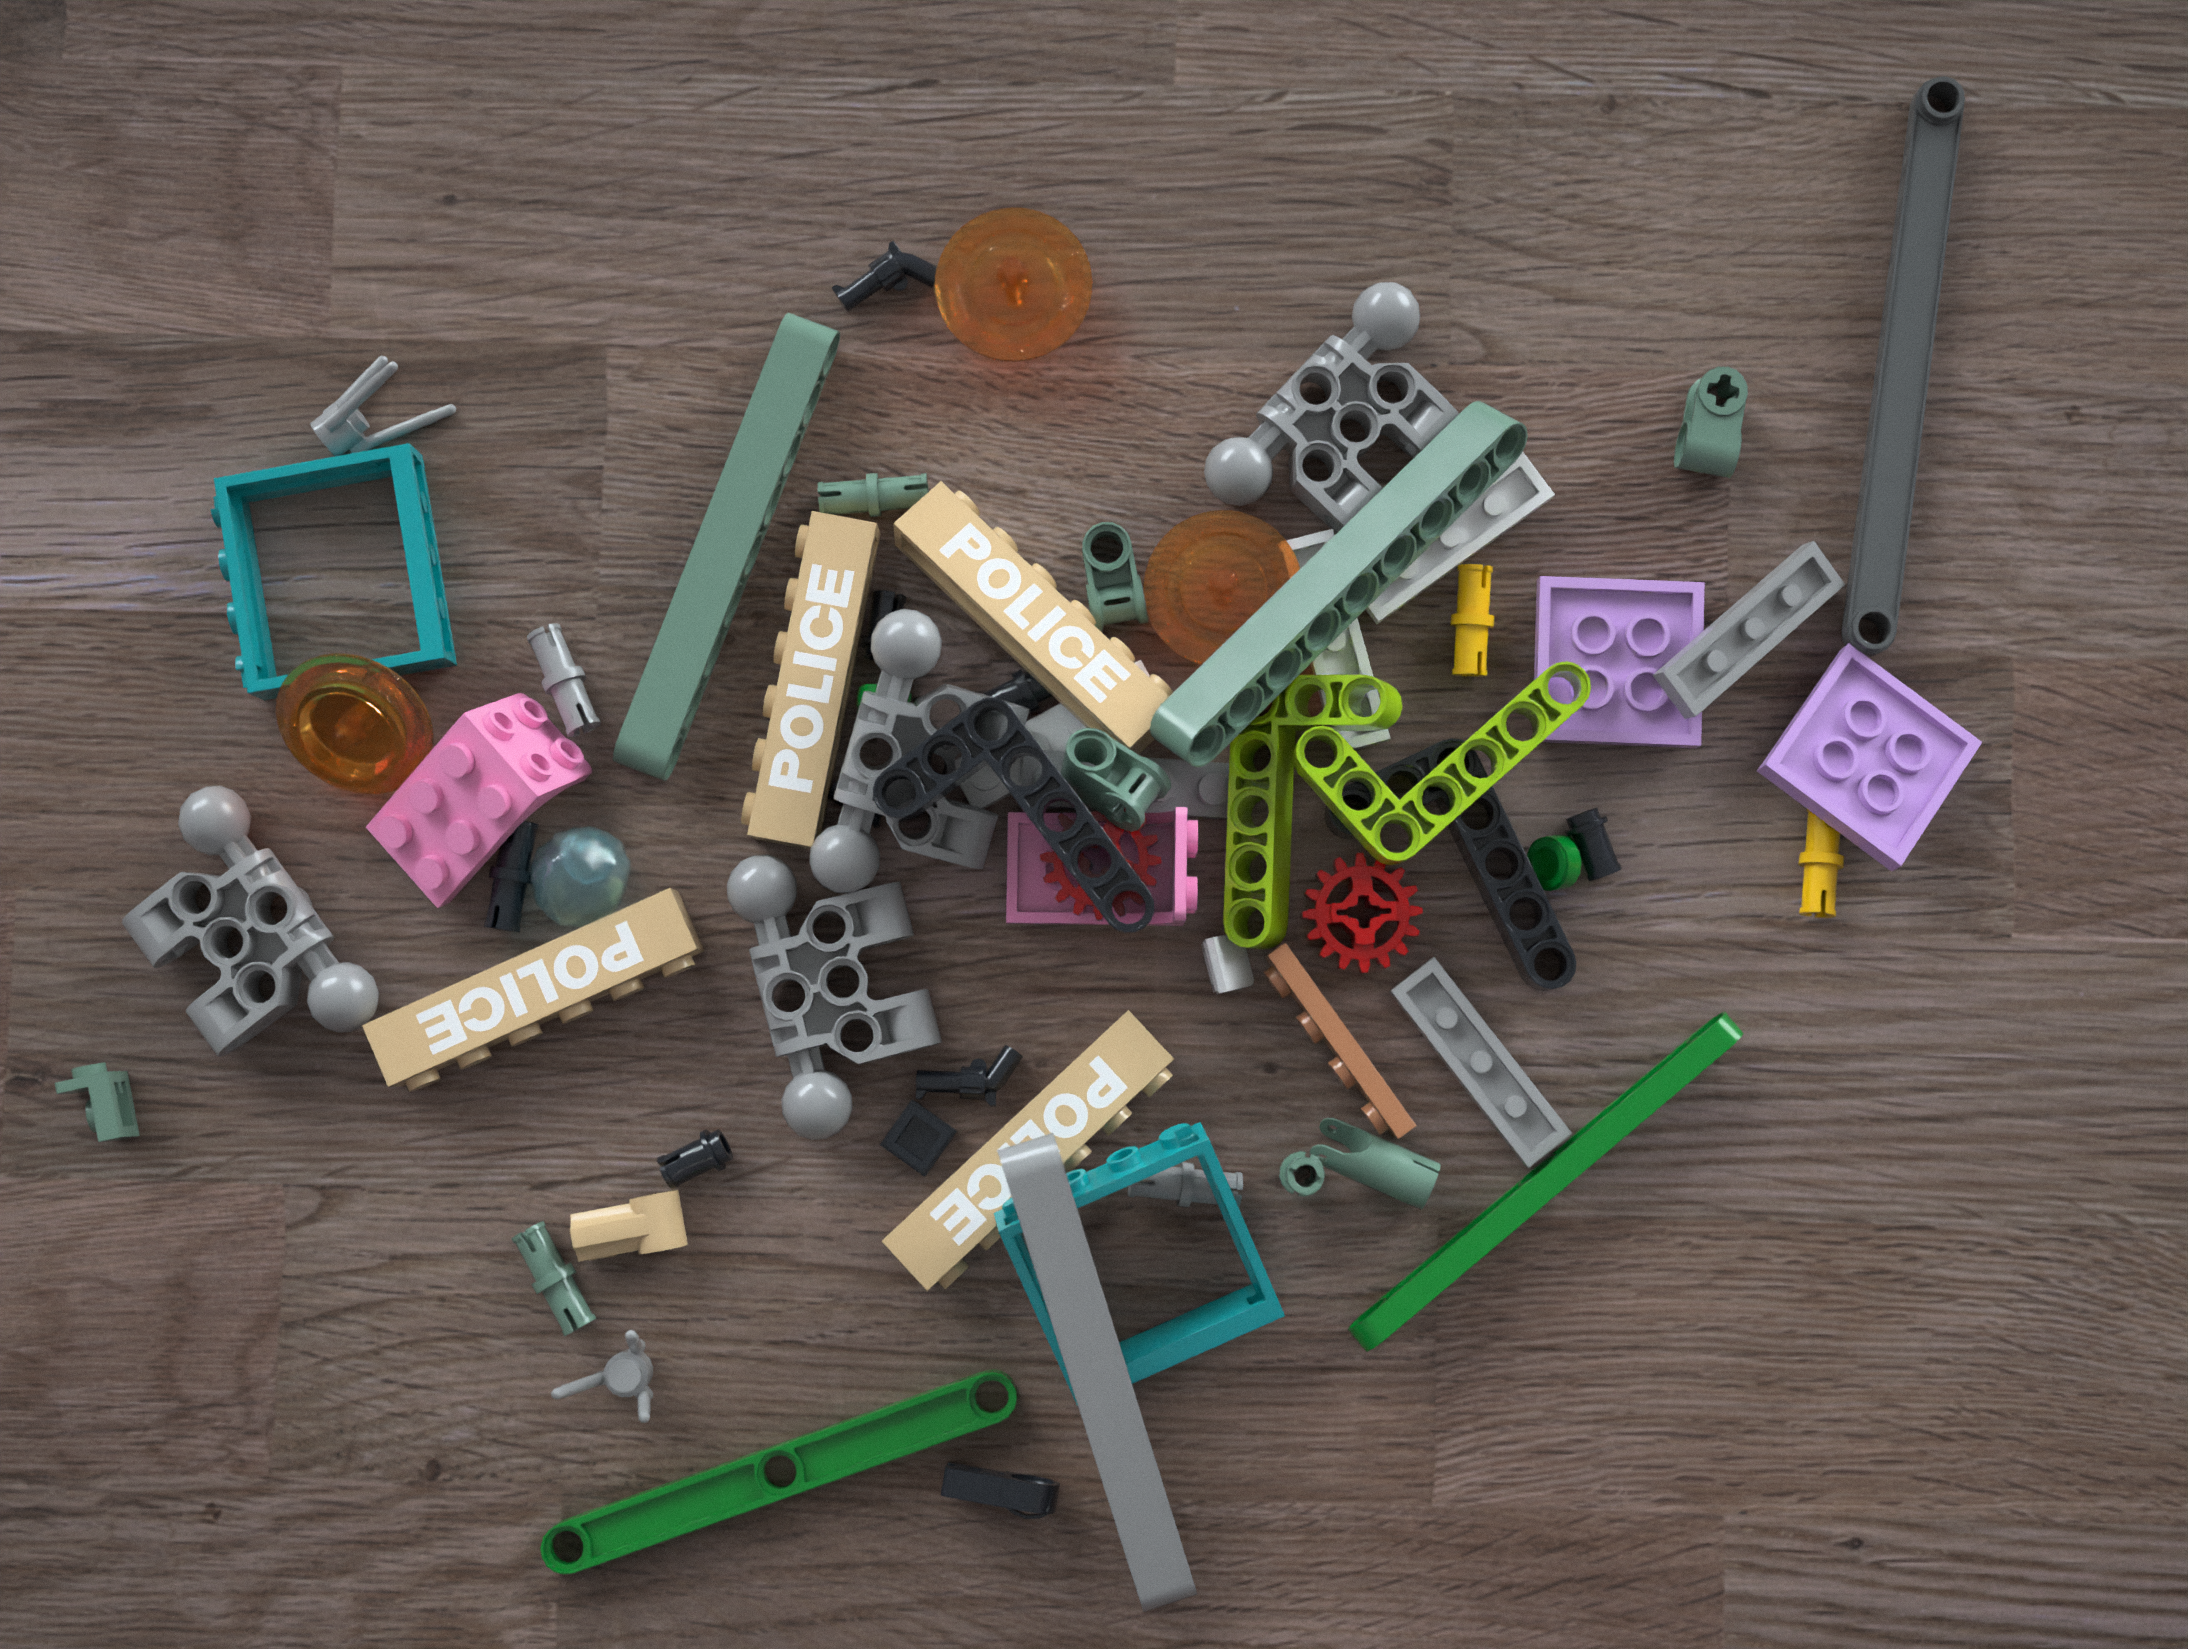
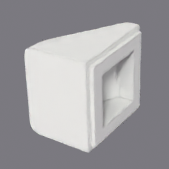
[1201,935,1254,995]

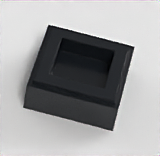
[880,1099,958,1177]

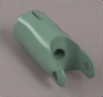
[1310,1118,1441,1210]

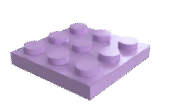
[1534,576,1705,748]
[1757,643,1982,872]

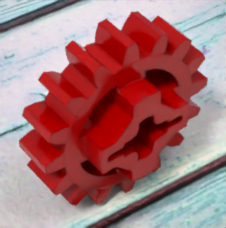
[1040,803,1162,921]
[1301,852,1423,974]

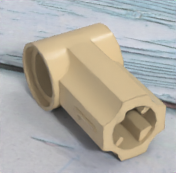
[570,1190,688,1262]

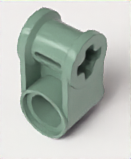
[1674,366,1748,478]
[1082,522,1148,631]
[1060,728,1171,832]

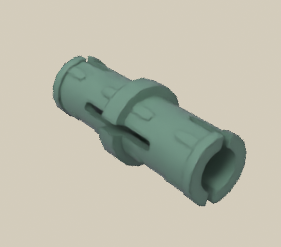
[818,473,929,517]
[1279,1151,1325,1197]
[511,1221,597,1337]

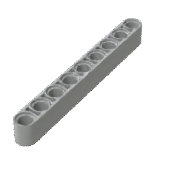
[997,1133,1197,1612]

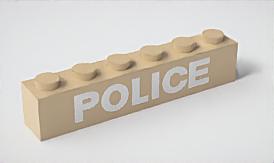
[893,481,1173,755]
[741,511,881,850]
[362,888,704,1092]
[882,1010,1174,1291]

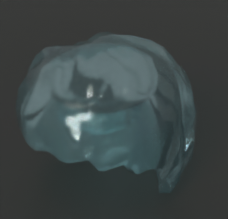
[530,826,631,927]

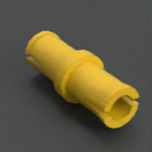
[1450,564,1494,677]
[1798,809,1844,918]

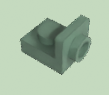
[55,1063,140,1142]

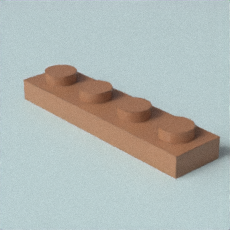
[1263,942,1417,1139]

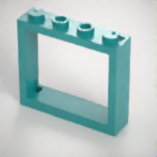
[210,443,457,700]
[994,1122,1285,1408]

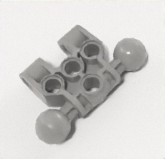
[1204,282,1459,533]
[809,609,1030,893]
[122,786,379,1057]
[727,854,942,1140]

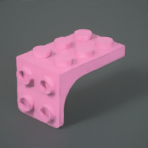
[366,693,592,908]
[1006,807,1198,926]

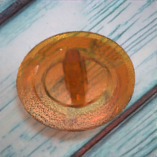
[935,207,1093,362]
[1143,510,1300,665]
[276,653,434,794]

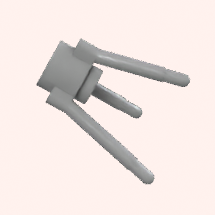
[310,356,456,456]
[551,1330,653,1423]

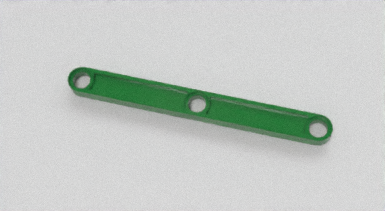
[1347,1012,1744,1351]
[540,1369,1018,1575]

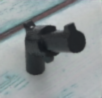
[832,240,942,312]
[916,1045,1023,1107]

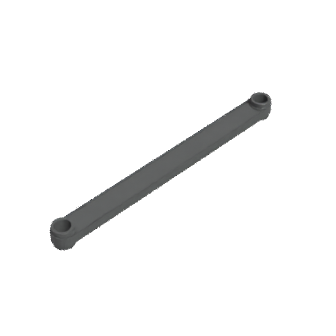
[1841,76,1965,657]

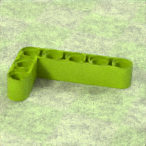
[1292,661,1591,865]
[1223,674,1402,950]

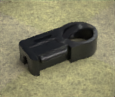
[940,1461,1060,1519]

